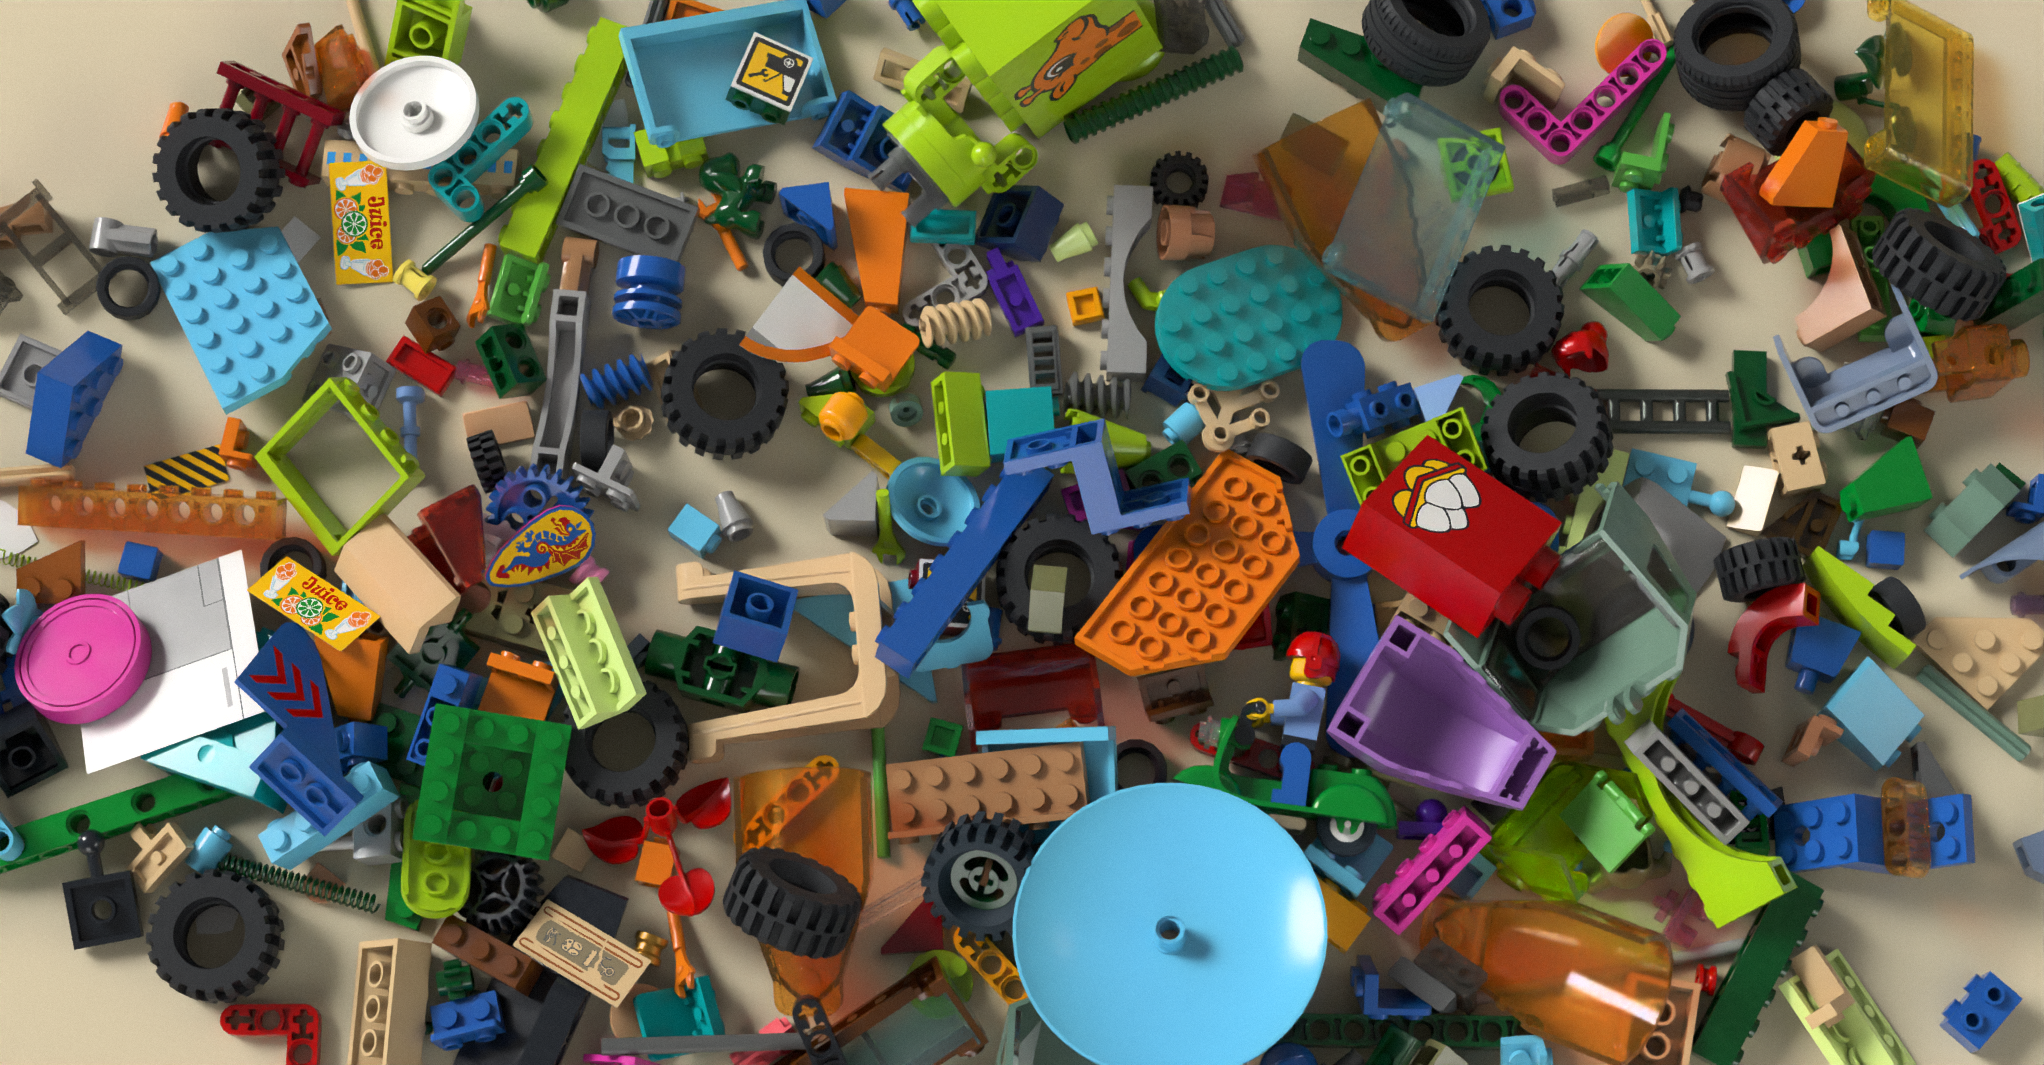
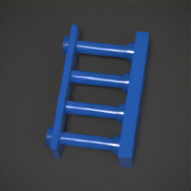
[1622,708,1783,844]

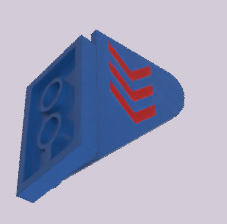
[234,622,364,837]

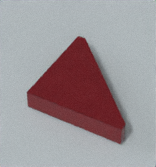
[881,900,944,955]

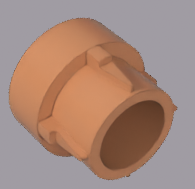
[1156,205,1215,261]

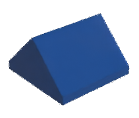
[779,182,838,251]

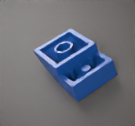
[812,90,912,193]

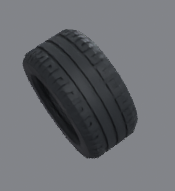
[1361,0,1491,87]
[1673,0,1801,112]

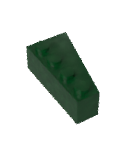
[1297,18,1424,130]

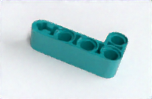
[428,97,534,223]

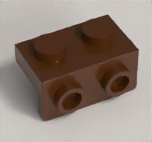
[1136,664,1214,724]

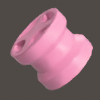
[569,555,610,585]

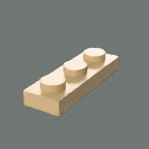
[873,47,972,113]

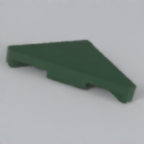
[1725,371,1801,432]

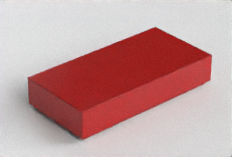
[385,335,459,397]

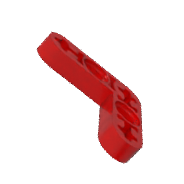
[1964,159,2022,255]
[220,1004,322,1065]

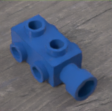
[1326,381,1421,439]

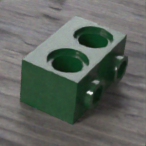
[475,323,547,399]
[1125,439,1203,490]

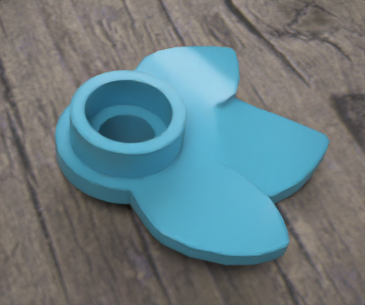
[1,589,43,655]

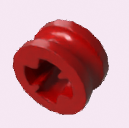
[1694,964,1717,996]

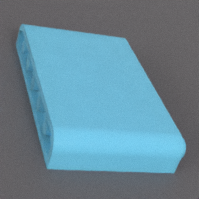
[618,0,837,148]

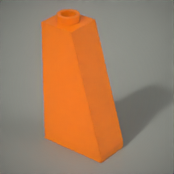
[844,188,910,317]

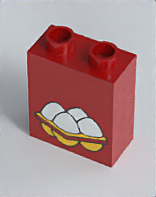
[1342,435,1563,638]

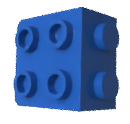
[1350,955,1432,1020]

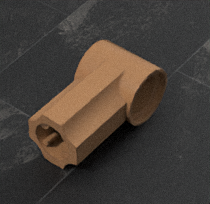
[559,236,599,294]

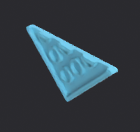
[793,579,937,704]

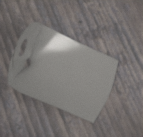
[1593,477,1726,593]

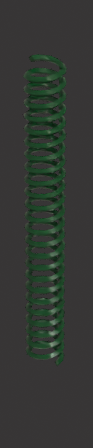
[218,853,381,914]

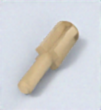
[1640,0,1674,49]

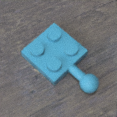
[1623,448,1735,517]

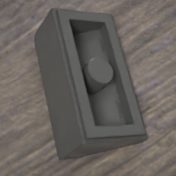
[1388,956,1457,1013]

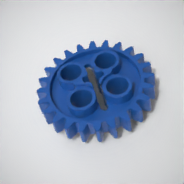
[486,463,594,531]

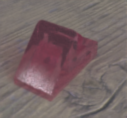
[1220,172,1290,221]

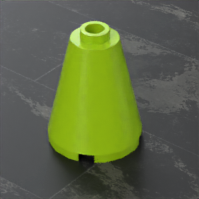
[1060,408,1151,474]

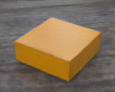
[1066,286,1105,326]

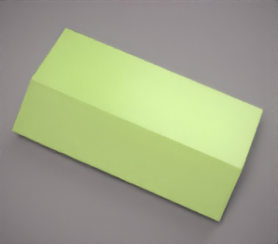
[531,577,647,730]
[1778,948,1916,1065]

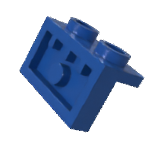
[430,990,506,1051]

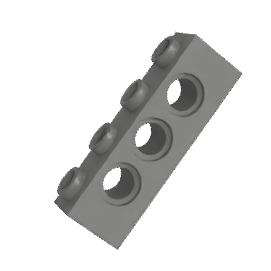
[1624,719,1750,846]

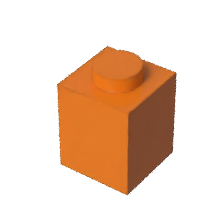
[635,837,681,889]

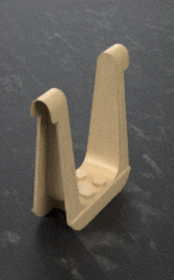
[676,552,901,764]

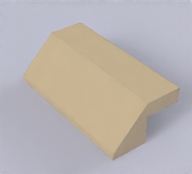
[334,514,461,654]

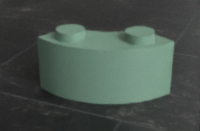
[1924,463,2020,558]

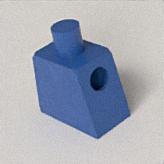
[1785,616,1861,695]

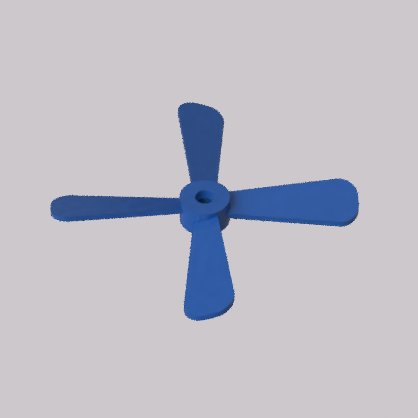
[1133,340,1559,758]

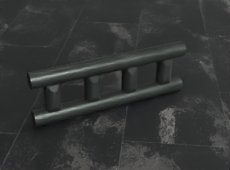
[1596,389,1731,434]

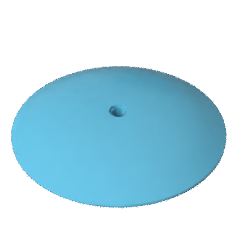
[1012,783,1328,1065]

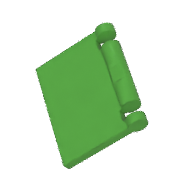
[1558,770,1656,874]

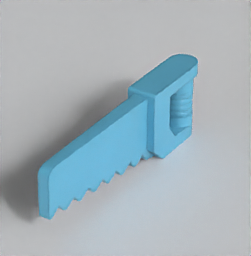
[602,124,636,183]

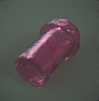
[455,359,494,389]

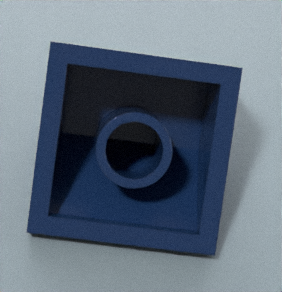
[975,185,1064,262]

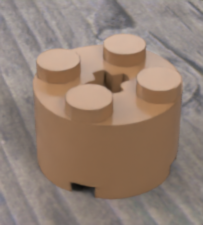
[1700,133,1771,209]

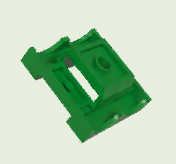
[412,703,572,861]

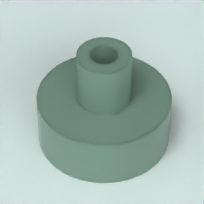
[889,393,923,427]

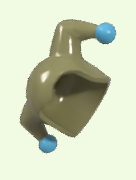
[1568,837,1673,894]

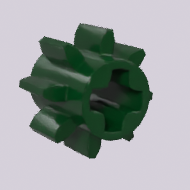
[436,959,475,1001]

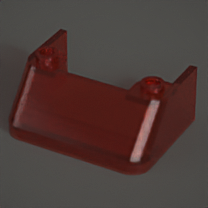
[961,643,1105,752]

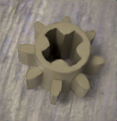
[1633,250,1673,290]

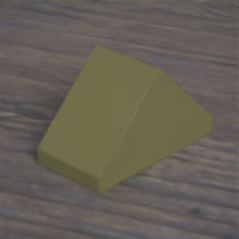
[1028,565,1068,634]

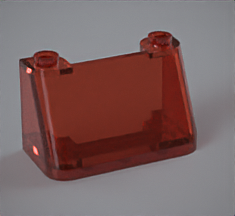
[407,484,487,606]

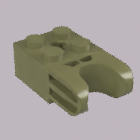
[452,564,573,659]

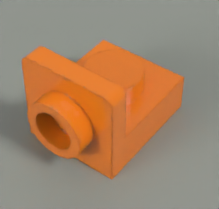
[218,417,258,471]

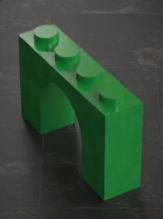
[1783,164,1930,279]

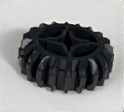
[458,851,545,936]

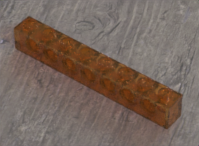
[17,478,287,540]

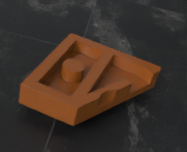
[282,22,323,100]
[16,540,86,604]

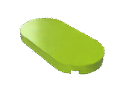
[401,799,472,919]

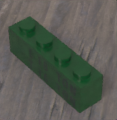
[1973,258,2044,332]

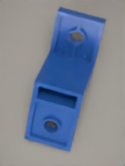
[1003,418,1192,535]
[1774,793,1975,875]

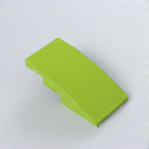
[1802,546,1916,669]

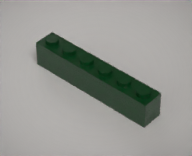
[1691,871,1824,1065]

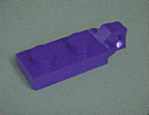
[986,247,1045,338]

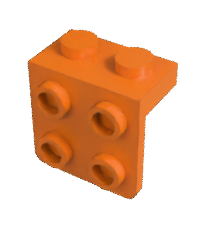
[829,306,920,393]
[478,651,559,721]

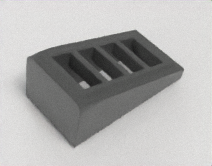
[1025,325,1063,395]

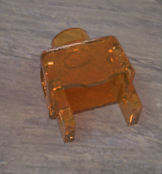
[1922,323,2030,403]

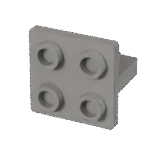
[572,444,641,512]

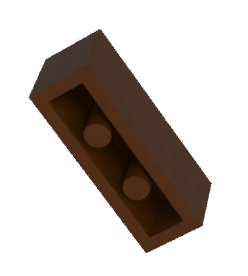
[432,915,545,997]

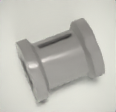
[1674,242,1715,285]

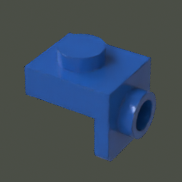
[2006,473,2044,524]

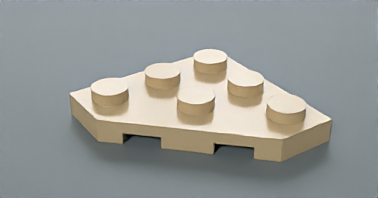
[1911,617,2044,710]

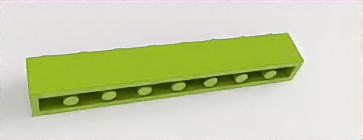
[498,17,628,264]

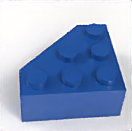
[26,331,123,468]

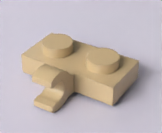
[126,822,195,893]

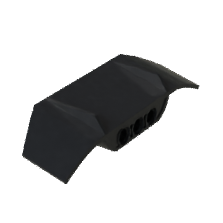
[453,874,629,1065]

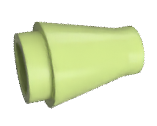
[1048,221,1099,263]

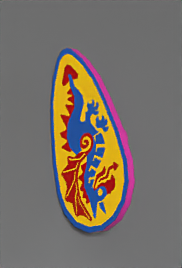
[485,505,596,588]

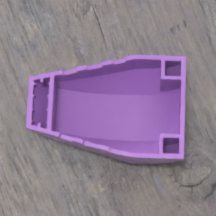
[1326,615,1557,811]

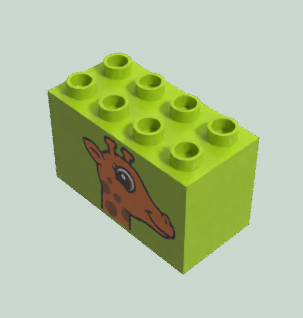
[912,0,1163,139]

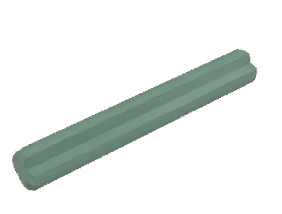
[1916,664,2032,761]

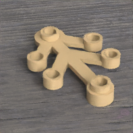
[1187,380,1280,452]

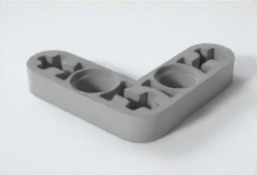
[903,243,988,331]

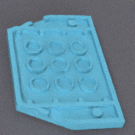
[150,226,332,415]

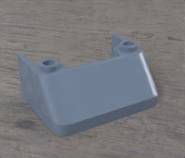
[1773,284,1938,433]

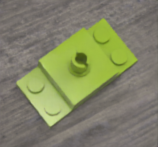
[384,0,473,66]

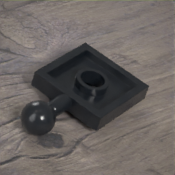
[62,829,144,950]

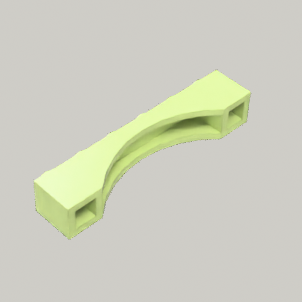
[1540,449,1629,647]

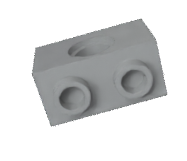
[354,792,409,866]

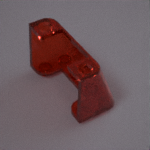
[1720,141,1877,264]

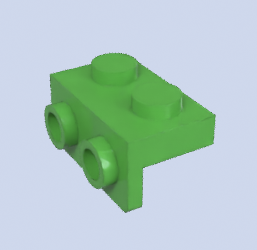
[486,254,551,328]

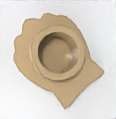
[612,400,654,441]

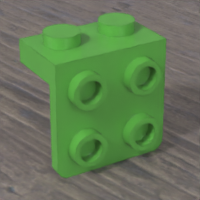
[1611,112,1675,193]

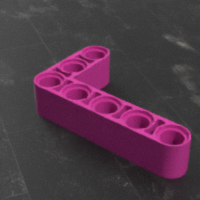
[1498,39,1667,165]

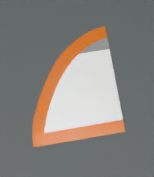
[739,266,859,363]

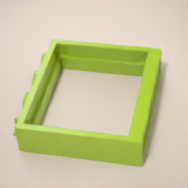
[254,377,426,556]

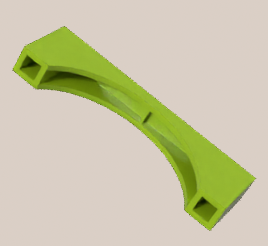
[1604,674,1797,929]

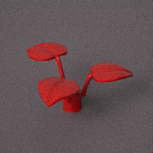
[582,777,732,916]

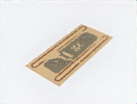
[512,899,651,1008]

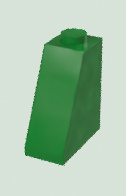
[1579,263,1681,341]
[1839,436,1933,523]

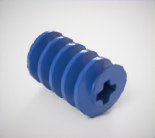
[580,354,654,410]

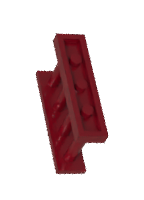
[208,60,346,188]

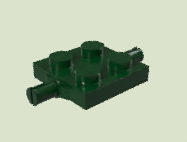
[386,607,481,698]

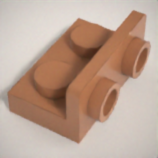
[1781,714,1844,767]

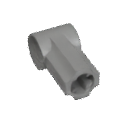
[89,217,158,258]

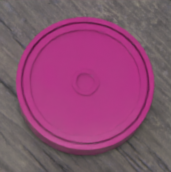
[14,594,152,724]

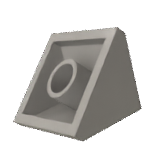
[823,470,880,537]

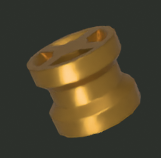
[632,930,669,968]

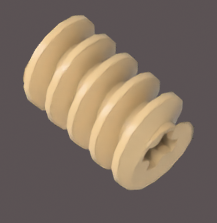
[919,298,992,348]

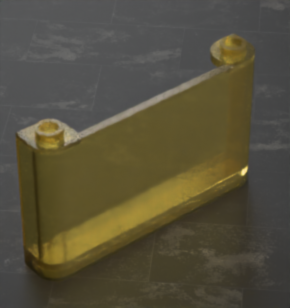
[1864,0,1974,208]

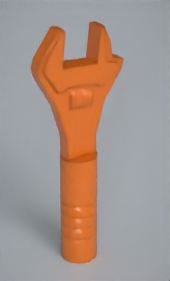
[698,193,749,271]
[466,243,497,329]
[667,911,696,999]

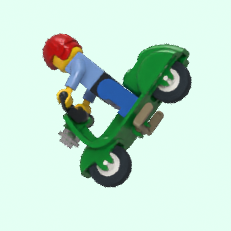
[1172,632,1398,857]

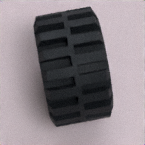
[1743,68,1834,157]
[1713,537,1806,603]

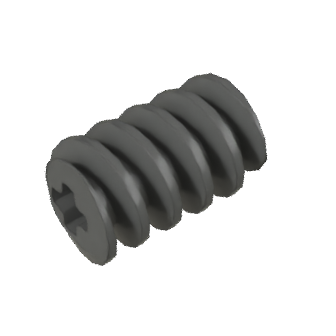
[1063,371,1132,420]

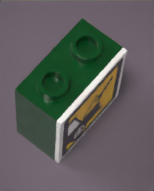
[725,32,814,126]

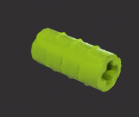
[1986,152,2044,204]

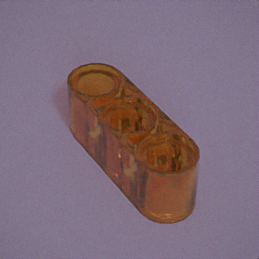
[1881,777,1931,879]

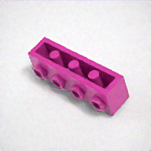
[1372,805,1492,936]

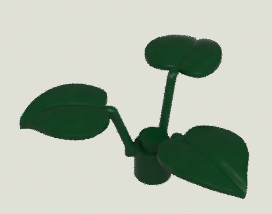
[1834,23,1914,165]

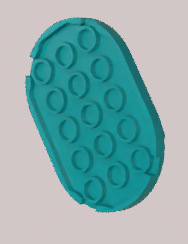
[1155,245,1343,391]

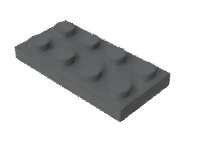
[556,164,700,263]

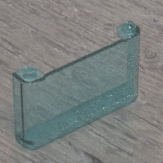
[1322,92,1506,324]

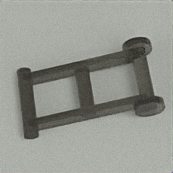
[0,178,117,315]

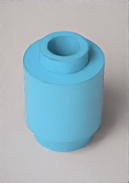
[1162,402,1205,446]
[185,824,234,874]

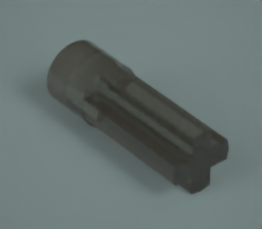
[1552,175,1610,208]

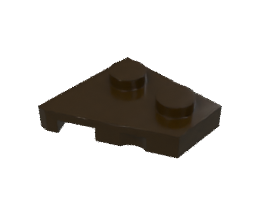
[1758,490,1842,559]

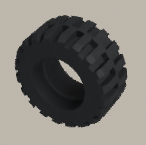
[152,108,285,233]
[1872,207,2006,322]
[1435,245,1565,376]
[661,328,789,460]
[1481,372,1614,503]
[996,513,1123,646]
[561,680,689,809]
[723,847,862,959]
[146,869,285,1004]

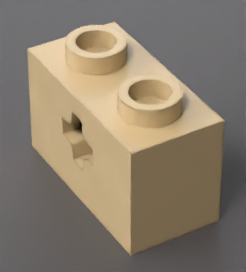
[1767,421,1828,499]

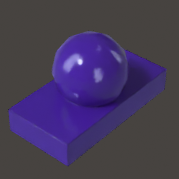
[1396,798,1448,841]

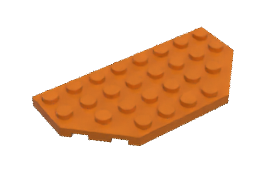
[1074,449,1300,677]

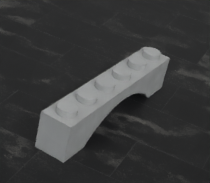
[1100,185,1153,382]
[530,289,591,480]

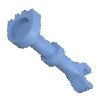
[396,386,425,460]

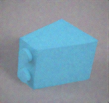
[1816,657,1925,771]

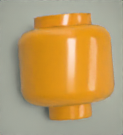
[819,392,868,441]

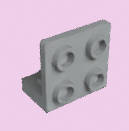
[302,344,397,424]

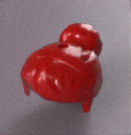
[1551,321,1609,377]

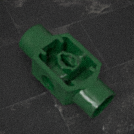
[645,626,800,713]

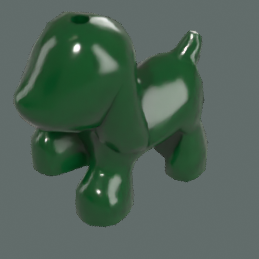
[699,152,777,240]

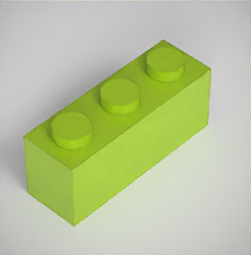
[931,371,992,477]

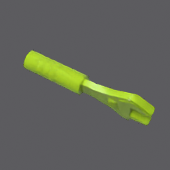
[872,489,906,565]

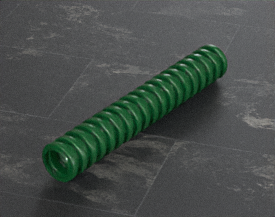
[1063,46,1244,144]

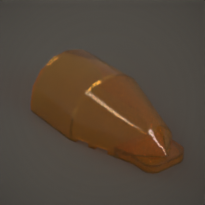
[1252,98,1436,343]
[733,766,874,1017]
[1419,893,1674,1065]

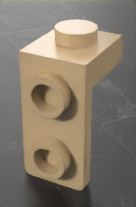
[1791,945,1855,1030]

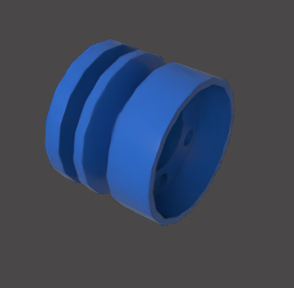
[612,255,686,329]

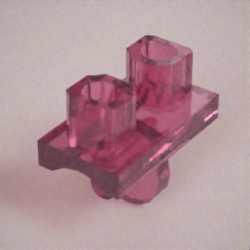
[1652,887,1707,949]

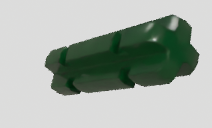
[902,323,956,369]

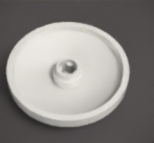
[349,56,480,171]

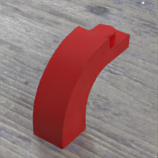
[1727,583,1821,694]

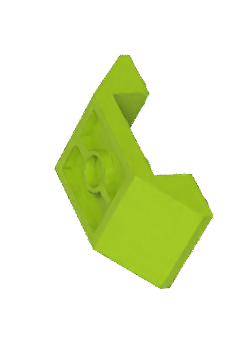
[1340,406,1488,507]

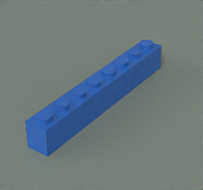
[875,467,1054,679]

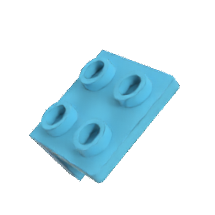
[1304,833,1393,899]

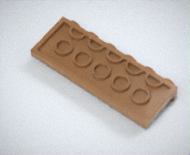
[885,741,1090,845]

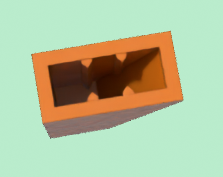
[1759,117,1849,208]
[314,632,389,723]

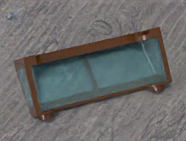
[773,956,989,1065]

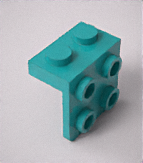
[633,975,726,1062]

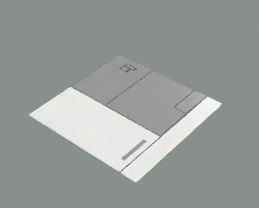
[81,550,265,774]

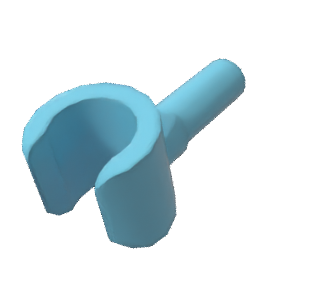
[1836,520,1864,560]

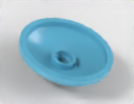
[886,457,980,546]

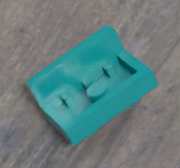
[1627,187,1683,257]

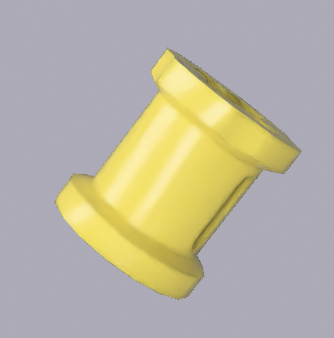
[393,259,437,301]

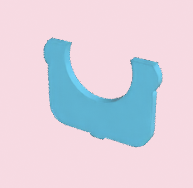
[915,599,993,672]

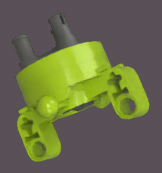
[867,45,1038,228]

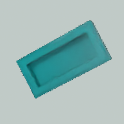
[910,209,977,245]

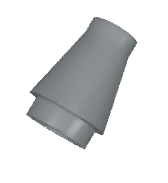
[715,491,753,542]

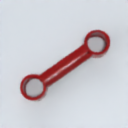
[1665,693,1765,766]

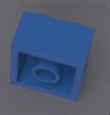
[713,570,799,663]

